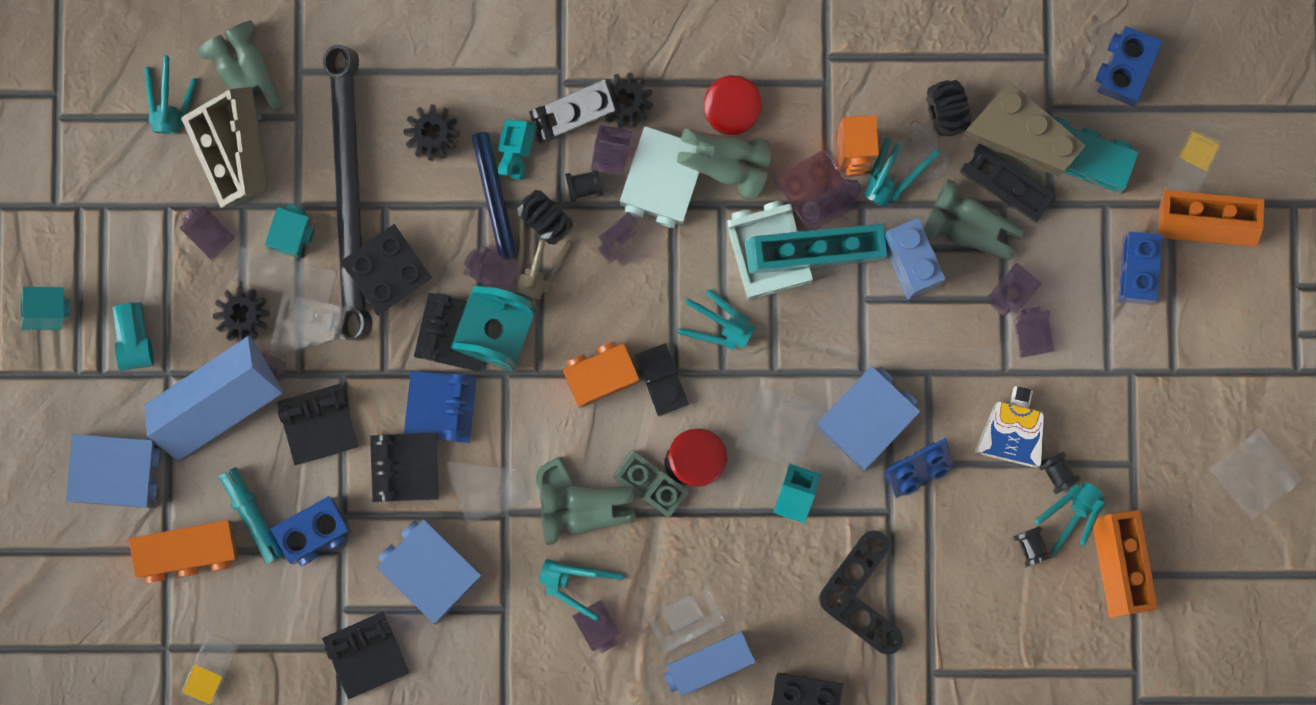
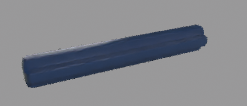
[471,132,517,261]

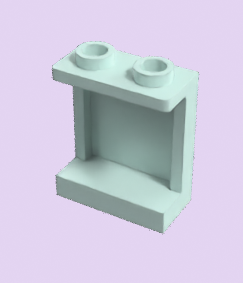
[620,126,700,228]
[726,200,813,300]

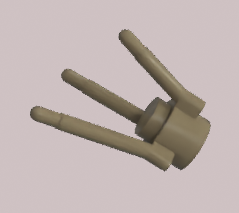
[513,218,573,300]

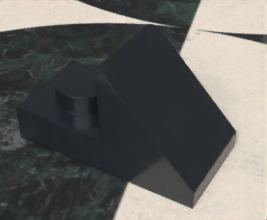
[635,343,689,417]

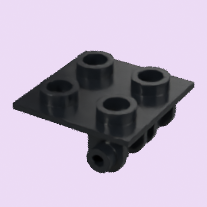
[340,224,432,316]
[414,293,490,372]
[277,383,359,466]
[370,433,439,502]
[322,611,410,700]
[771,672,844,705]

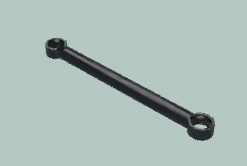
[323,45,373,341]

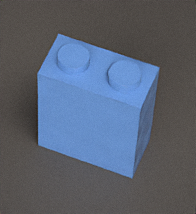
[885,218,945,300]
[815,366,920,471]
[66,434,162,509]
[376,519,483,624]
[664,632,755,696]

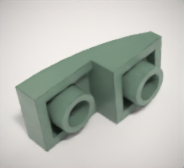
[612,450,689,518]

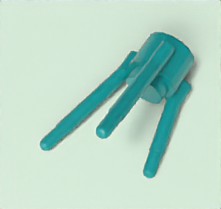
[144,55,197,135]
[864,137,940,207]
[677,290,755,350]
[1035,482,1105,559]
[539,559,624,621]

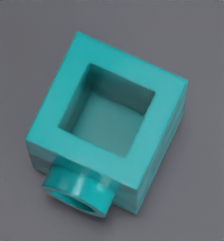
[265,204,315,258]
[20,287,70,330]
[773,463,821,523]

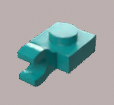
[498,119,536,180]

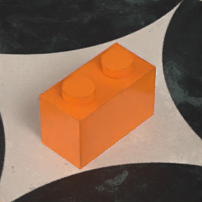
[562,341,640,408]

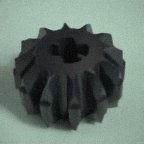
[605,73,653,129]
[926,80,972,137]
[403,104,460,162]
[517,190,573,245]
[213,286,271,341]

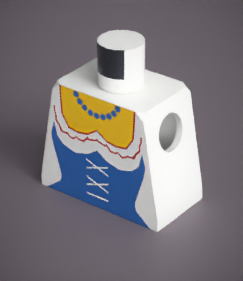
[975,386,1044,468]

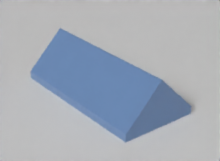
[144,335,285,461]

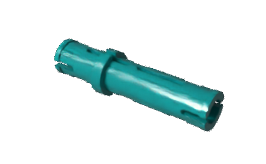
[218,467,284,565]

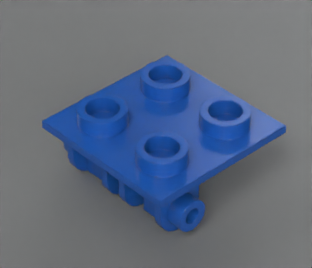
[404,371,477,443]
[883,438,954,498]

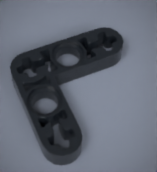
[819,531,903,654]

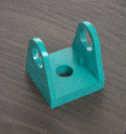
[450,286,536,372]

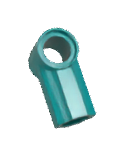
[112,302,154,371]

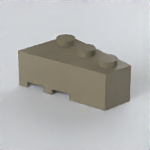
[962,81,1086,177]
[181,87,267,208]

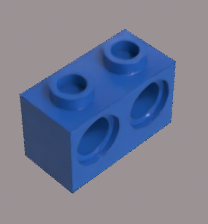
[1095,26,1162,107]
[1118,232,1163,305]
[270,496,351,567]

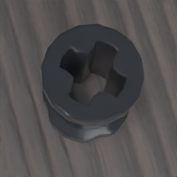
[565,167,604,203]
[1039,451,1081,495]
[1013,526,1053,567]

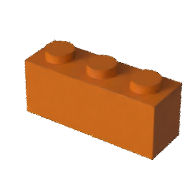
[836,115,879,177]
[1157,190,1264,247]
[1093,510,1158,618]
[128,520,239,584]

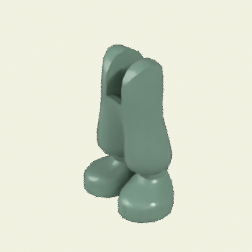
[197,20,283,121]
[677,129,771,200]
[924,179,1024,260]
[540,483,635,545]

